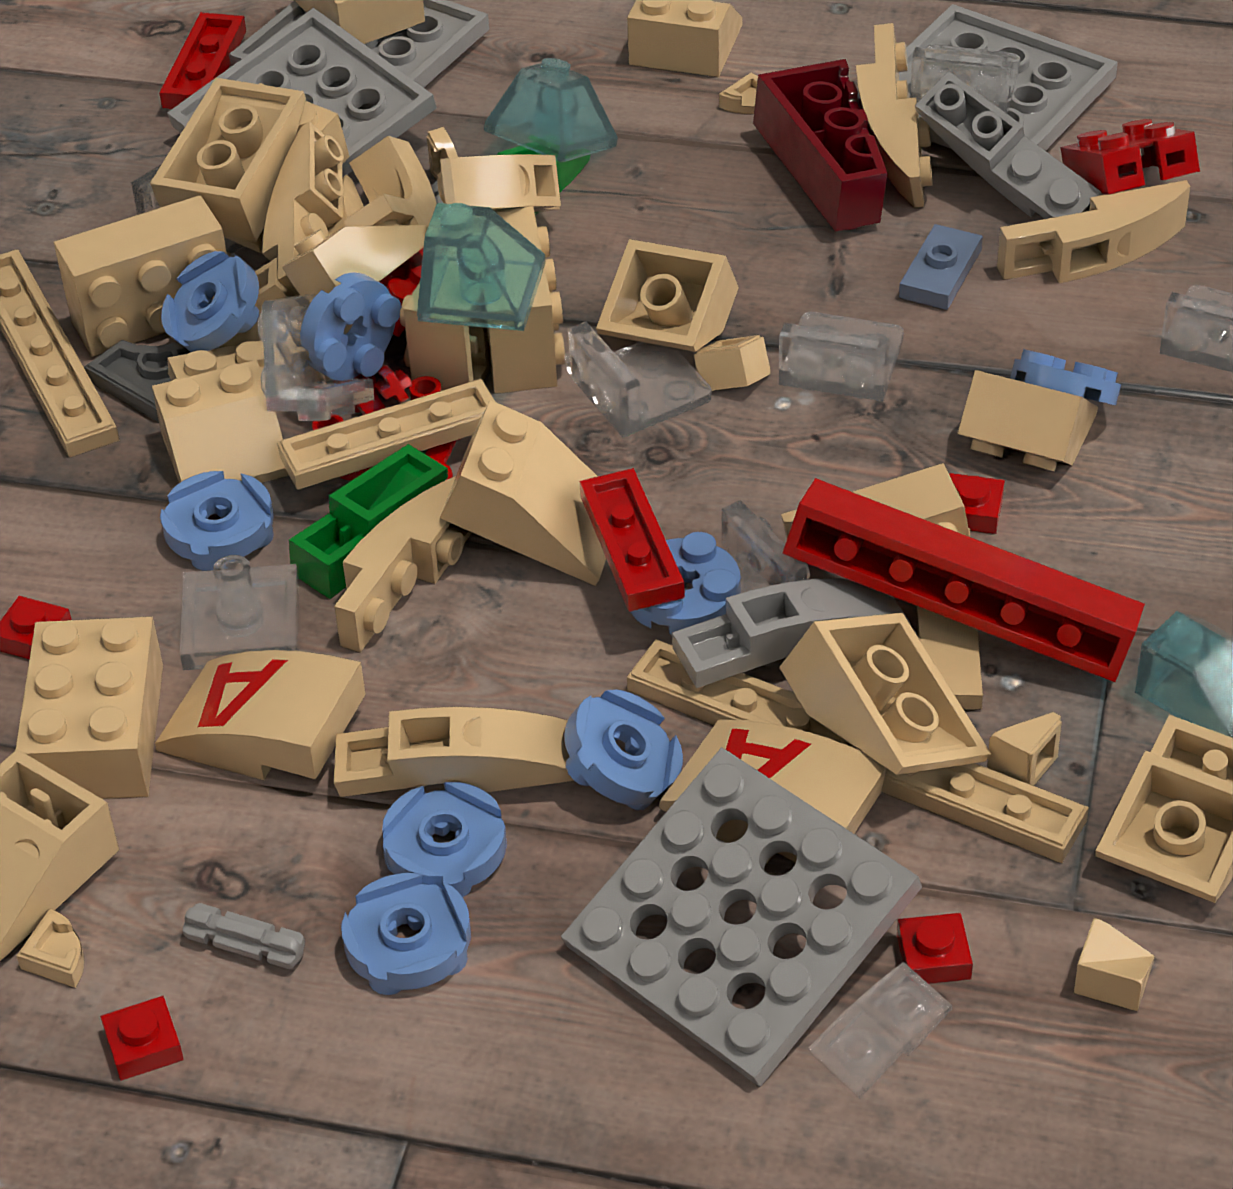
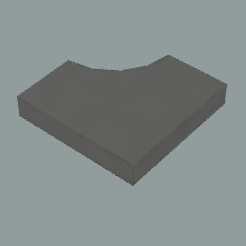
[84,340,221,423]

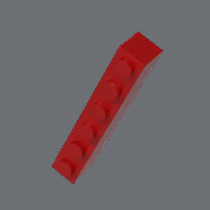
[782,478,1145,682]

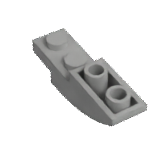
[915,71,1101,219]
[672,578,910,688]

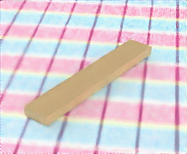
[0,250,120,458]

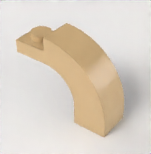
[343,136,439,227]

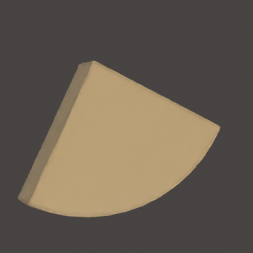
[719,73,758,114]
[427,127,458,180]
[16,909,84,988]

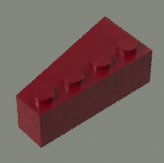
[753,59,887,232]

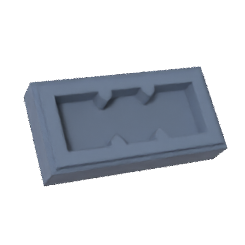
[899,224,983,310]

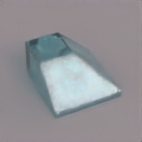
[484,58,618,162]
[417,203,546,331]
[1135,611,1233,738]

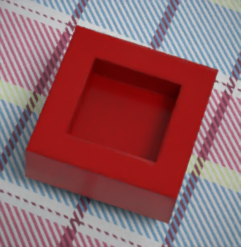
[949,473,1005,534]
[0,596,72,660]
[897,913,973,986]
[100,996,184,1081]

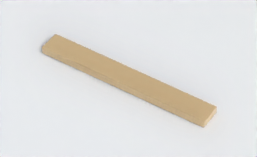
[627,639,1089,863]

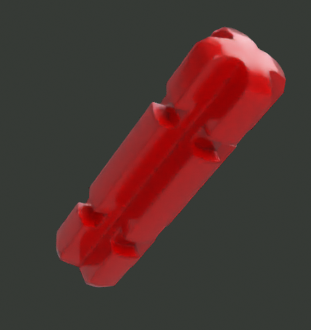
[375,365,413,403]

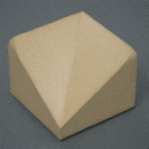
[694,335,770,392]
[987,712,1062,786]
[1074,918,1155,1011]

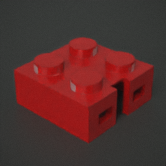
[1060,119,1200,194]

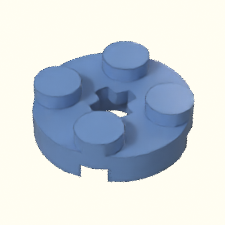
[161,251,259,352]
[300,272,402,381]
[1010,349,1121,406]
[160,471,274,571]
[631,532,741,635]
[564,689,683,810]
[382,782,507,897]
[341,873,471,995]

